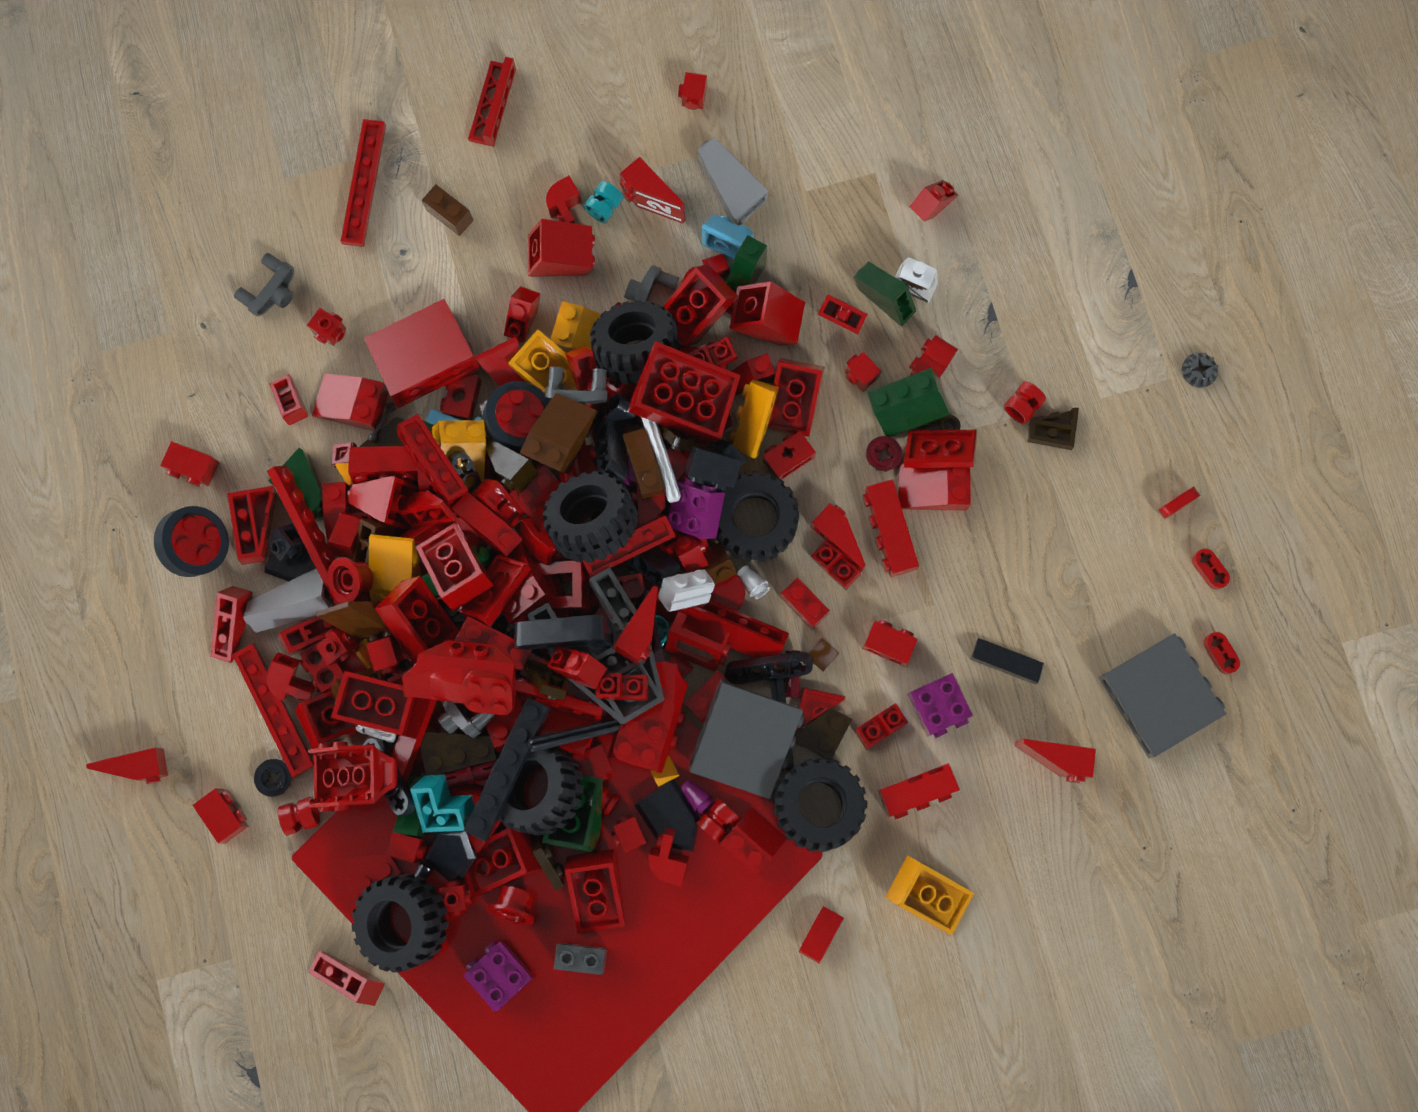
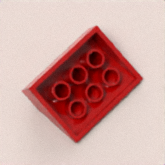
[628,341,741,445]

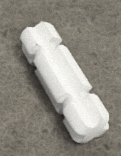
[356,725,397,743]

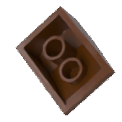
[520,393,597,475]
[317,602,394,642]

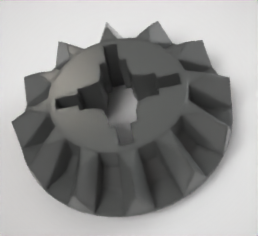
[1182,352,1219,388]

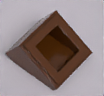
[809,638,839,672]

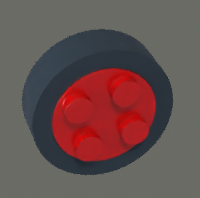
[482,381,550,453]
[154,506,229,577]

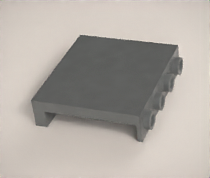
[1098,633,1226,758]
[688,678,804,799]

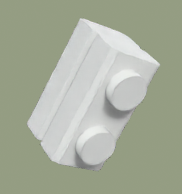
[658,569,715,612]

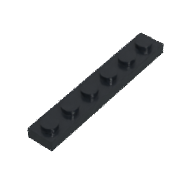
[464,697,551,842]

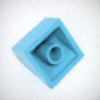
[702,214,754,260]

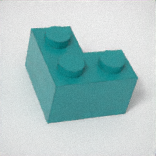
[410,774,475,832]

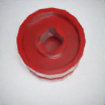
[1003,381,1046,424]
[277,797,321,836]
[696,798,741,844]

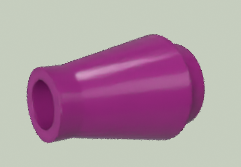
[680,780,714,815]

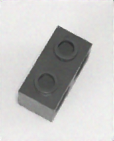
[554,942,607,975]

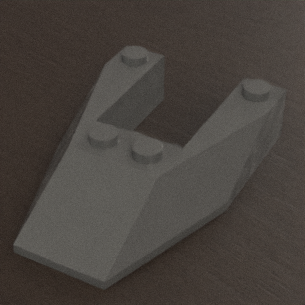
[527,567,664,725]

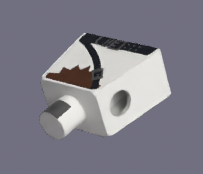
[895,257,938,303]

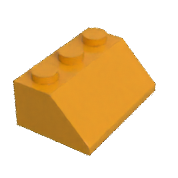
[730,380,779,459]

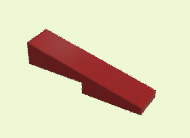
[565,346,608,442]

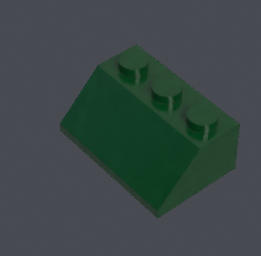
[867,368,951,437]

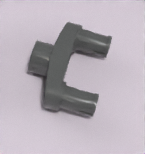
[234,253,294,316]
[624,265,679,303]
[545,367,608,406]
[437,701,496,738]

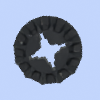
[254,759,292,797]

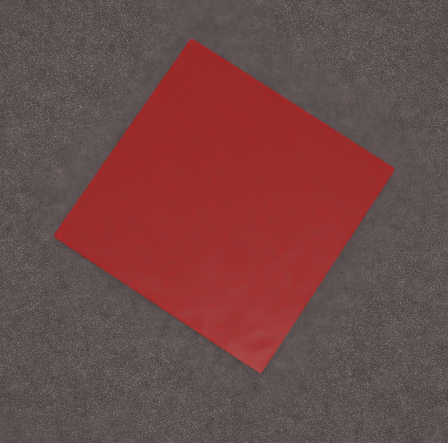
[292,609,823,1112]

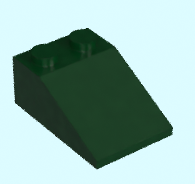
[542,776,603,853]

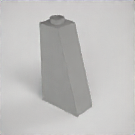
[698,137,768,226]
[244,569,333,633]

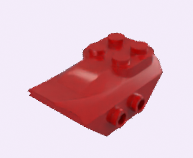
[402,640,517,715]
[607,661,689,774]
[308,742,397,812]

